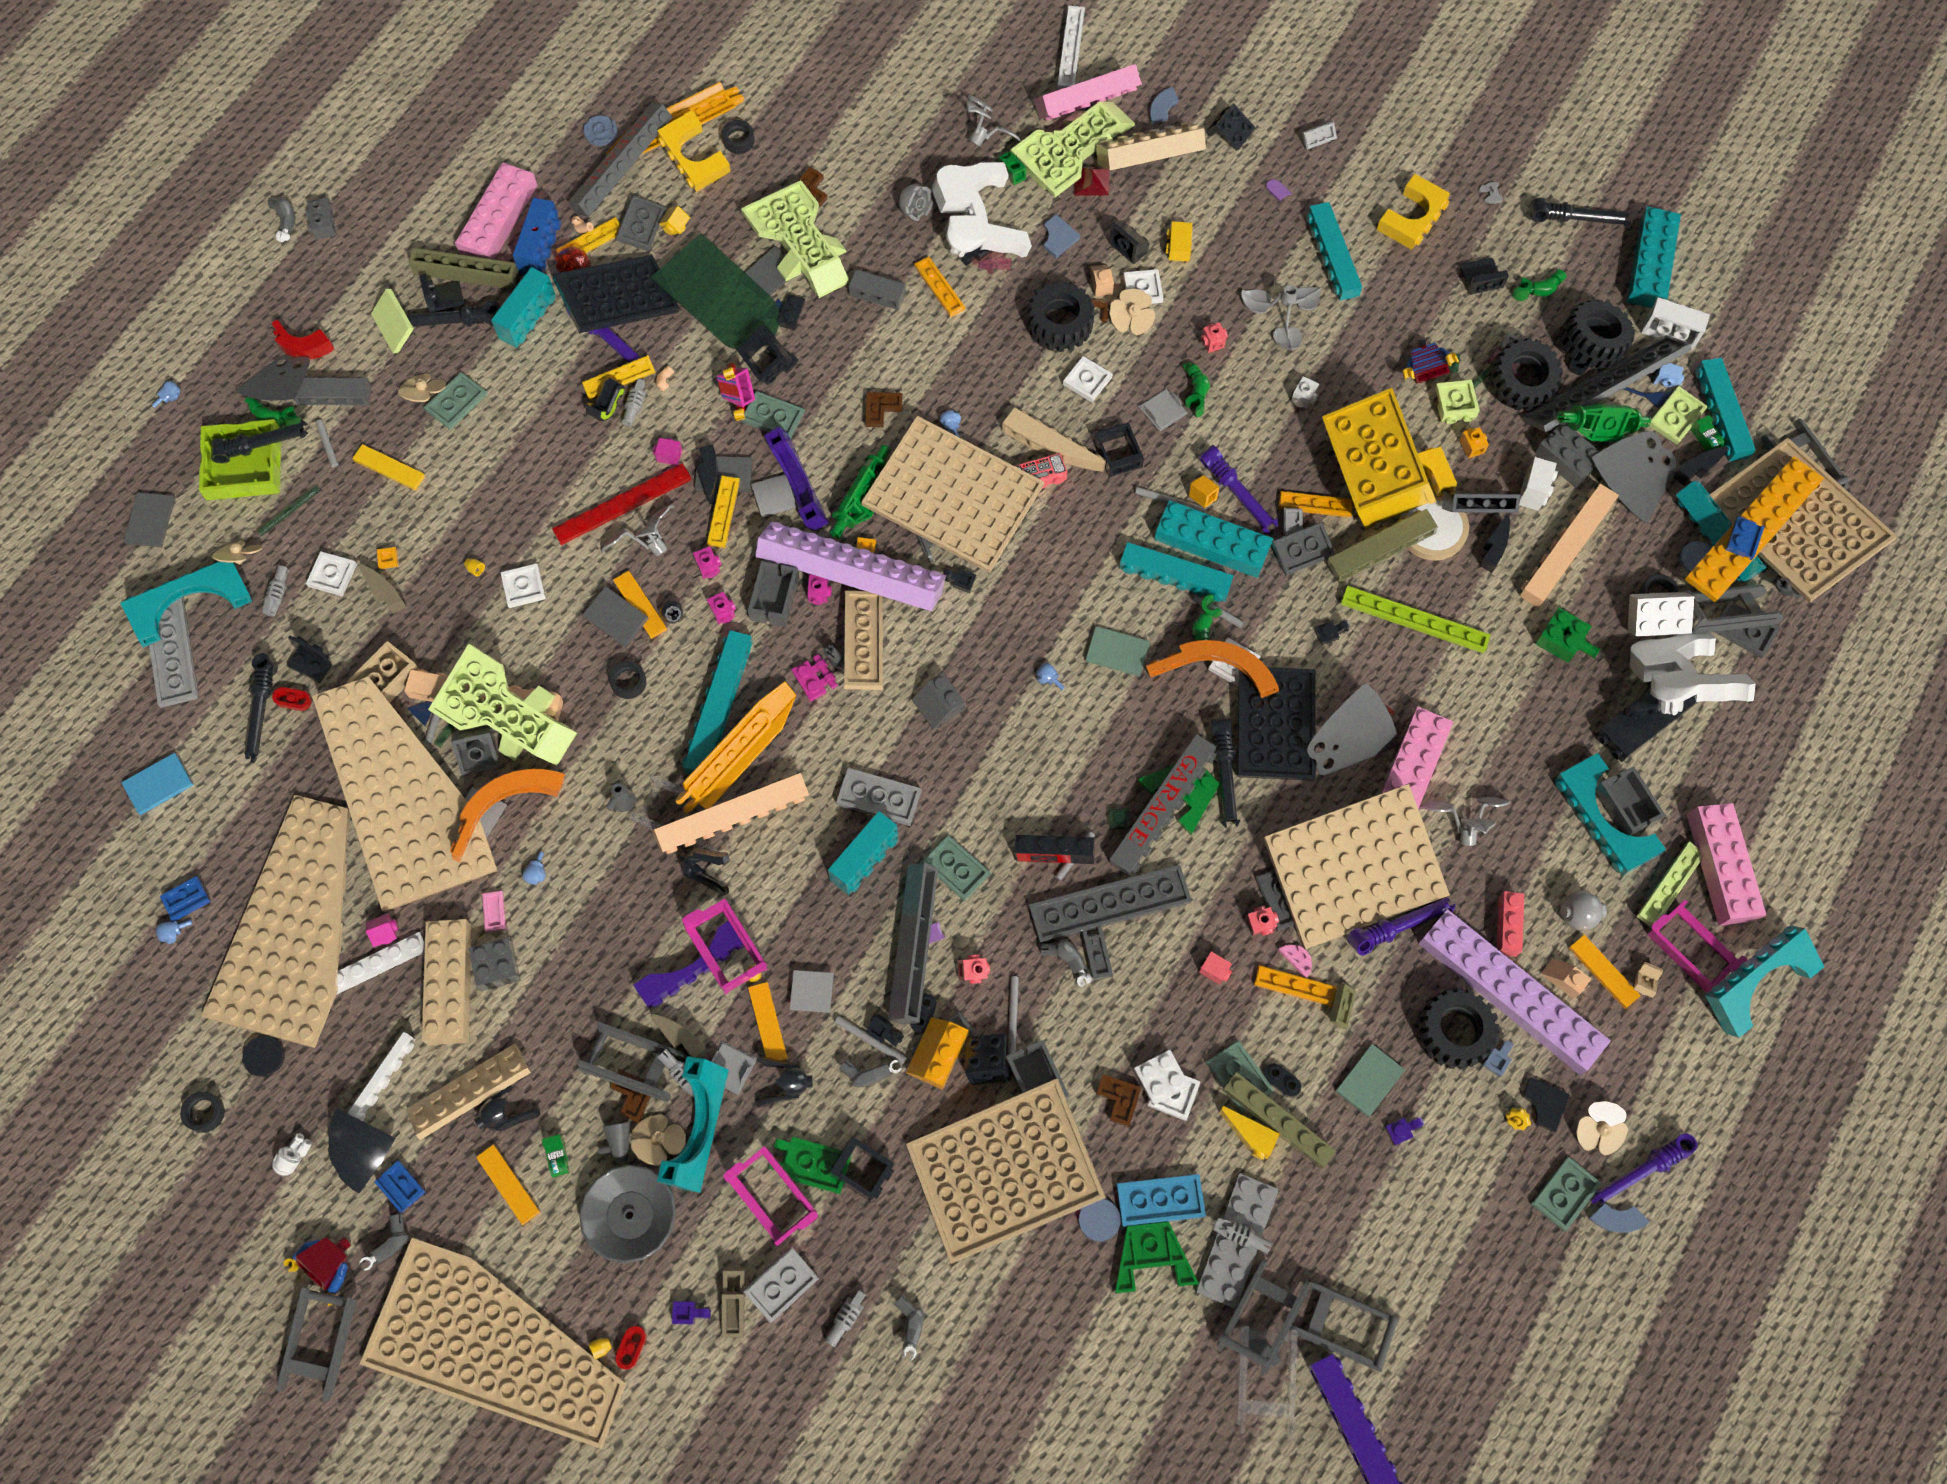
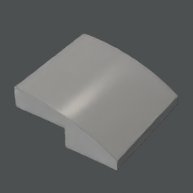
[751,475,797,517]

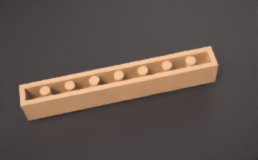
[1520,484,1619,609]
[404,669,563,721]
[652,773,809,854]

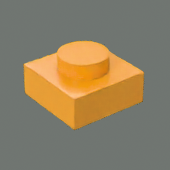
[856,537,876,553]
[377,547,399,569]

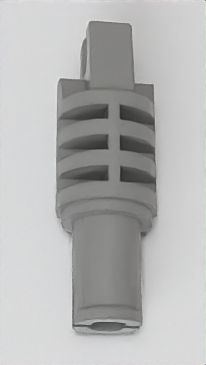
[622,379,647,427]
[262,566,289,617]
[657,1048,694,1098]
[1213,1218,1272,1254]
[824,1290,866,1347]

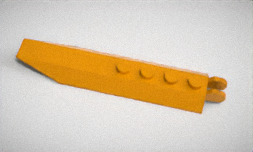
[606,82,744,155]
[675,682,796,813]

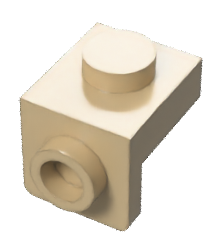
[1634,962,1663,998]

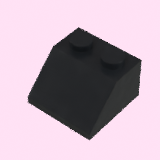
[1109,222,1150,265]

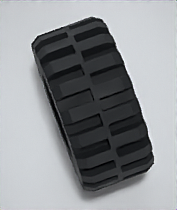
[1027,282,1095,352]
[1561,299,1635,369]
[1488,338,1563,411]
[1416,988,1500,1070]

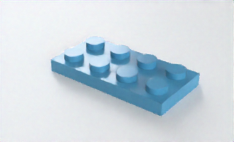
[1117,1174,1206,1227]

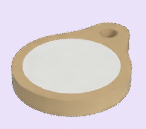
[1398,476,1469,560]

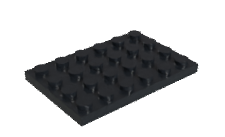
[553,254,679,333]
[1237,667,1316,781]

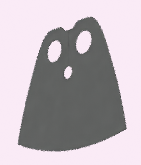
[235,355,310,400]

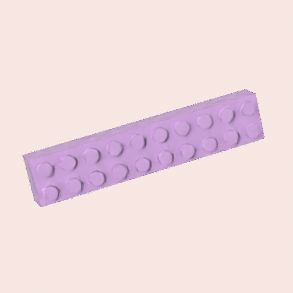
[756,522,946,611]
[1419,909,1611,1075]

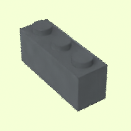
[849,270,906,310]

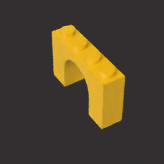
[657,110,731,192]
[1377,174,1450,250]
[1418,447,1457,497]

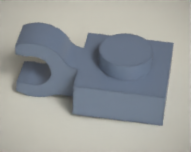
[1483,1040,1514,1077]

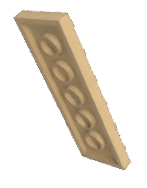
[844,591,883,690]
[406,1043,531,1140]

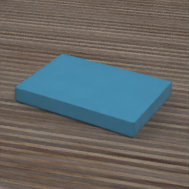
[121,753,193,815]

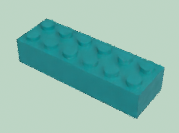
[1626,206,1681,308]
[1154,500,1273,578]

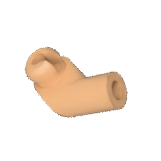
[571,216,593,233]
[656,366,674,391]

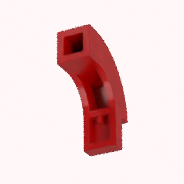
[271,320,335,360]

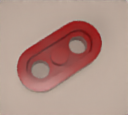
[272,687,312,711]
[615,1326,647,1370]

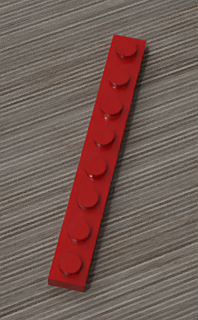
[552,463,692,545]

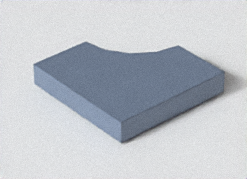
[1044,215,1080,259]

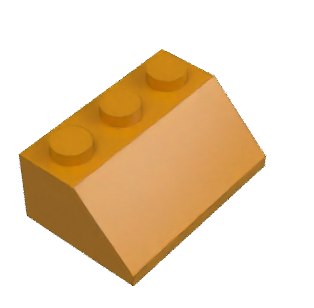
[906,1017,968,1090]

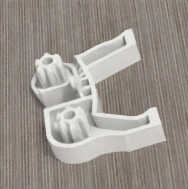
[932,162,1032,257]
[1630,632,1755,715]

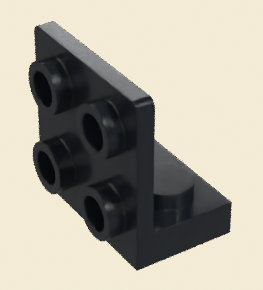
[1206,103,1255,151]
[1460,258,1509,295]
[419,274,464,313]
[286,635,332,683]
[965,1033,1011,1085]

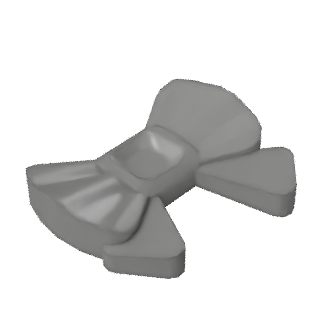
[1479,182,1503,204]

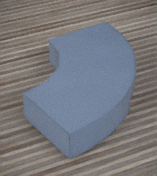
[1150,87,1178,124]
[1589,1204,1649,1233]

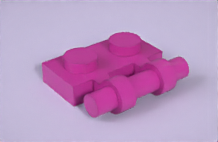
[791,655,838,702]

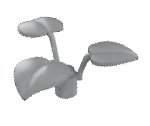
[966,95,1021,146]
[1241,285,1321,350]
[601,504,675,557]
[1418,797,1511,846]

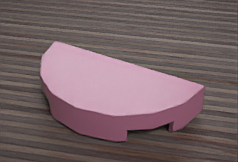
[1278,945,1312,978]

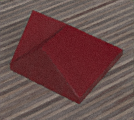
[1074,166,1110,196]

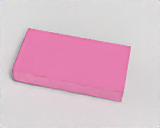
[482,890,506,933]

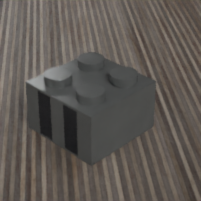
[468,938,521,992]

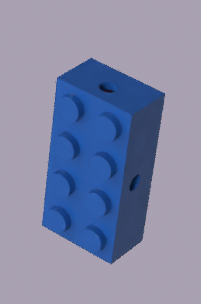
[513,198,561,276]

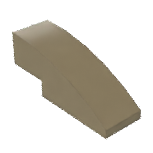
[359,564,406,614]
[650,1014,708,1058]
[722,1267,746,1338]

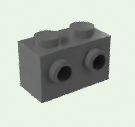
[305,198,337,239]

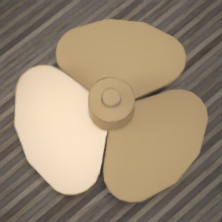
[1110,288,1155,335]
[398,373,446,402]
[211,541,262,564]
[1576,1101,1628,1155]
[631,1114,686,1166]

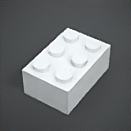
[1641,298,1710,350]
[1628,592,1694,636]

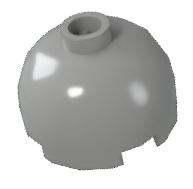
[899,184,933,221]

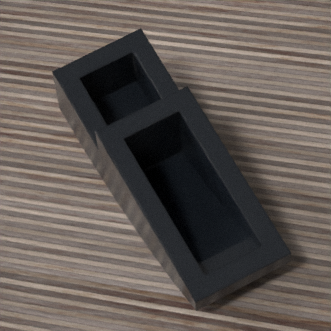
[697,444,719,505]
[1673,446,1729,486]
[1479,515,1510,573]

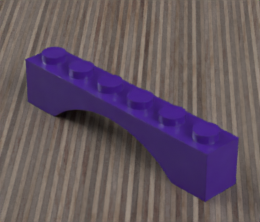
[764,426,829,532]
[633,921,744,1008]

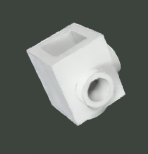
[1291,376,1319,409]

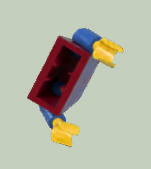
[1402,339,1459,384]
[283,1237,351,1306]

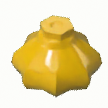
[1505,1108,1531,1130]

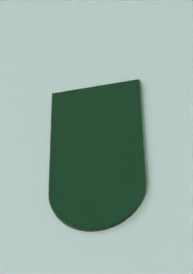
[651,233,780,350]

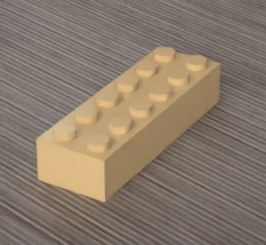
[1096,122,1206,170]
[422,919,472,1045]

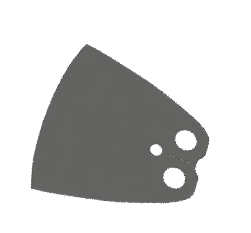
[1592,431,1676,524]
[1307,683,1399,775]

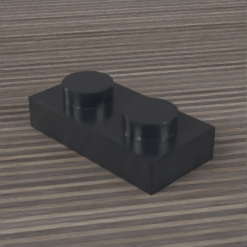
[778,294,805,331]

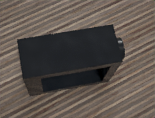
[737,326,793,384]
[1094,422,1144,477]
[828,1136,894,1201]

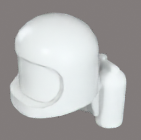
[272,1133,312,1176]

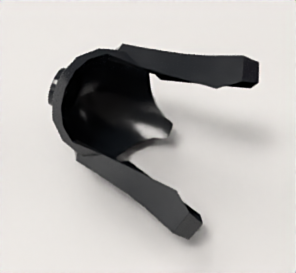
[680,848,730,896]
[755,1055,813,1108]
[473,1084,541,1131]

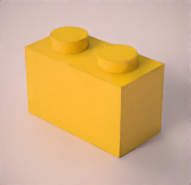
[1166,221,1193,262]

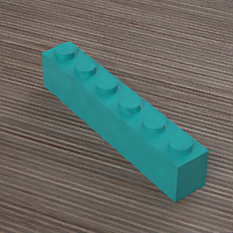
[1306,202,1363,301]
[1695,358,1756,461]
[1676,481,1767,581]
[1119,542,1234,602]

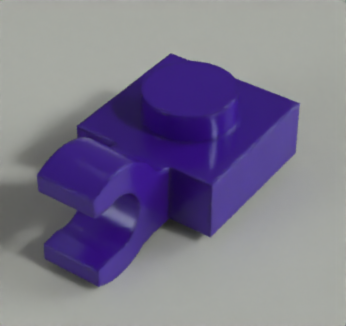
[1385,1117,1425,1146]
[672,1301,711,1325]

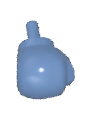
[152,381,180,408]
[940,410,961,438]
[1036,663,1065,690]
[522,852,546,885]
[155,920,192,944]

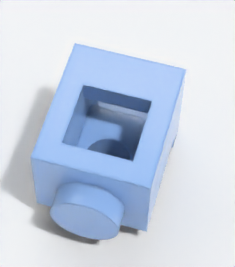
[1653,363,1684,388]

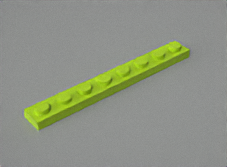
[1341,586,1491,654]

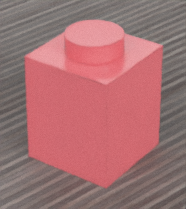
[1199,952,1232,985]

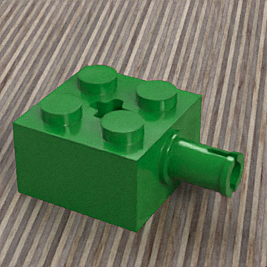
[1536,607,1601,663]

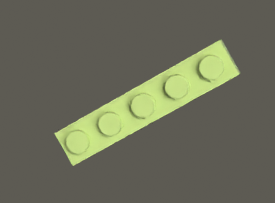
[1637,842,1702,927]

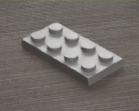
[836,768,922,826]

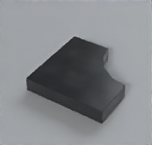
[1522,1077,1569,1133]

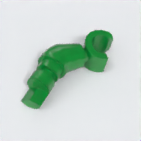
[1512,268,1567,301]
[1183,362,1210,418]
[244,397,301,427]
[1192,595,1223,641]

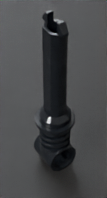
[1530,198,1630,226]
[406,301,501,327]
[211,420,308,464]
[244,653,278,763]
[1211,717,1241,828]

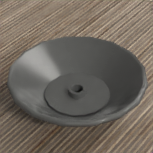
[579,1165,676,1264]

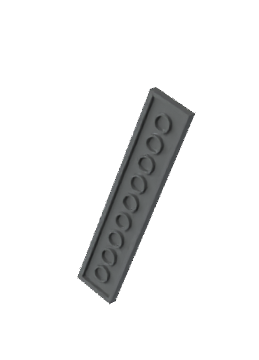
[1522,335,1691,432]

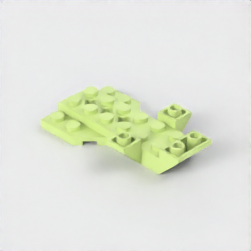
[1011,101,1135,197]
[741,180,849,298]
[428,644,577,765]

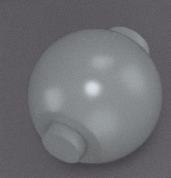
[1561,891,1607,931]

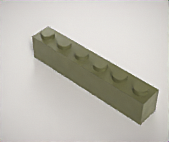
[408,248,520,289]
[1327,509,1438,583]
[1221,1072,1337,1168]

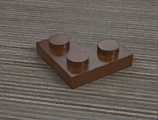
[797,167,828,210]
[866,392,903,428]
[610,1069,657,1123]
[1096,1074,1142,1127]

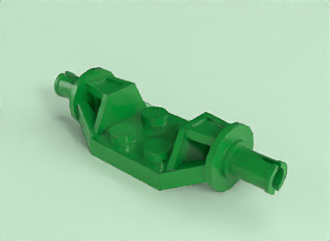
[1557,404,1651,442]
[829,445,891,539]

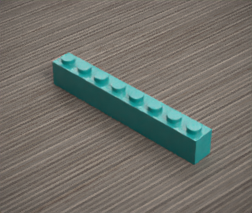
[682,630,753,774]

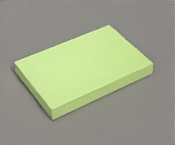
[371,289,413,353]
[1648,386,1708,445]

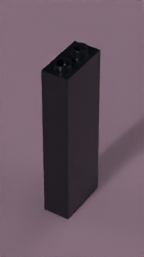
[1595,689,1699,763]

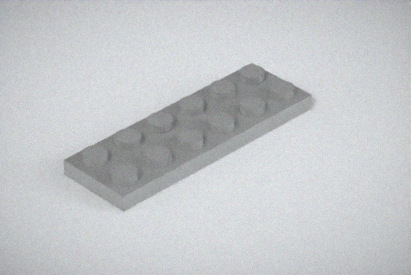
[149,597,199,708]
[1196,1173,1279,1309]

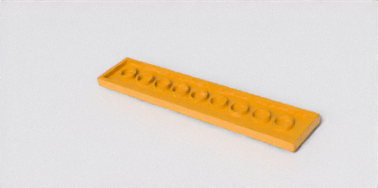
[1684,456,1824,602]

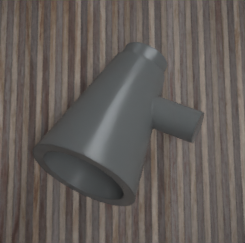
[605,783,636,812]
[598,1122,630,1163]

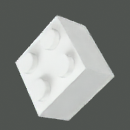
[1519,457,1558,511]

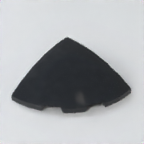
[327,1108,396,1193]

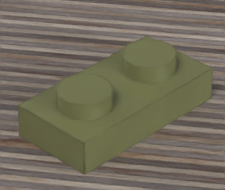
[1329,984,1356,1029]

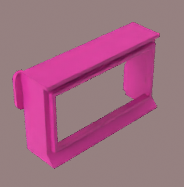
[682,899,767,995]
[1647,900,1748,993]
[723,1146,818,1246]

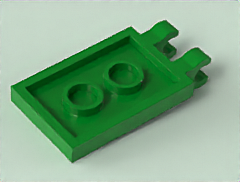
[768,1137,852,1195]

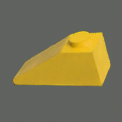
[1219,1106,1280,1160]

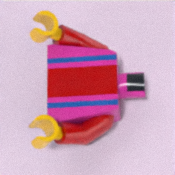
[715,363,755,421]

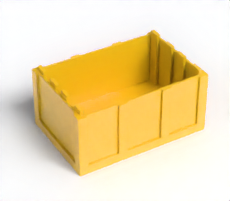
[1322,388,1436,529]

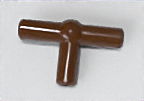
[1091,299,1111,323]

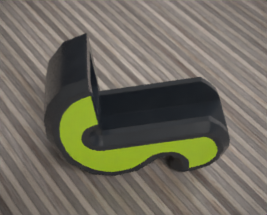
[585,378,625,422]

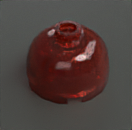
[555,247,591,273]

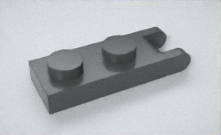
[1082,926,1113,981]

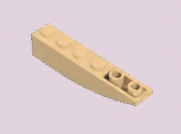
[1002,407,1106,472]

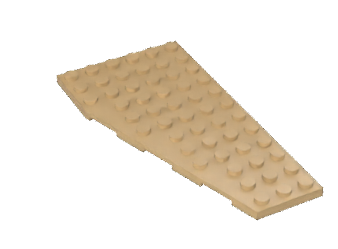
[312,676,498,912]
[201,795,350,1048]
[360,1238,626,1449]

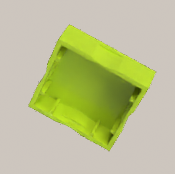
[199,419,281,500]

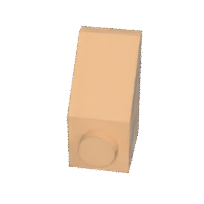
[1089,264,1114,297]
[1541,958,1591,999]

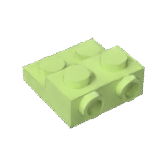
[1435,380,1480,424]

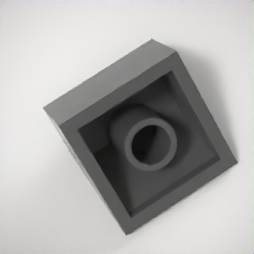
[912,673,965,730]
[451,725,500,776]

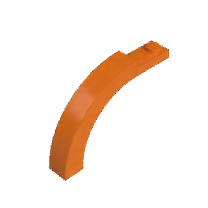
[1146,640,1279,698]
[450,769,565,862]

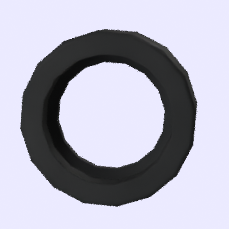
[722,120,755,154]
[1639,574,1679,594]
[609,661,647,699]
[180,1092,225,1133]

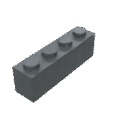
[294,376,372,406]

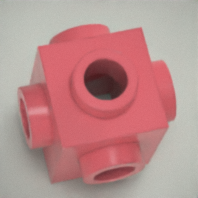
[1201,322,1228,353]
[1247,906,1279,936]
[957,955,990,984]

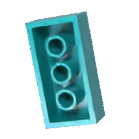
[491,267,556,348]
[828,811,899,895]

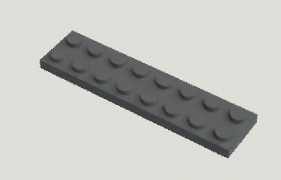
[1029,865,1192,944]

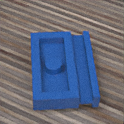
[1726,516,1765,560]
[160,876,211,921]
[374,1161,426,1213]

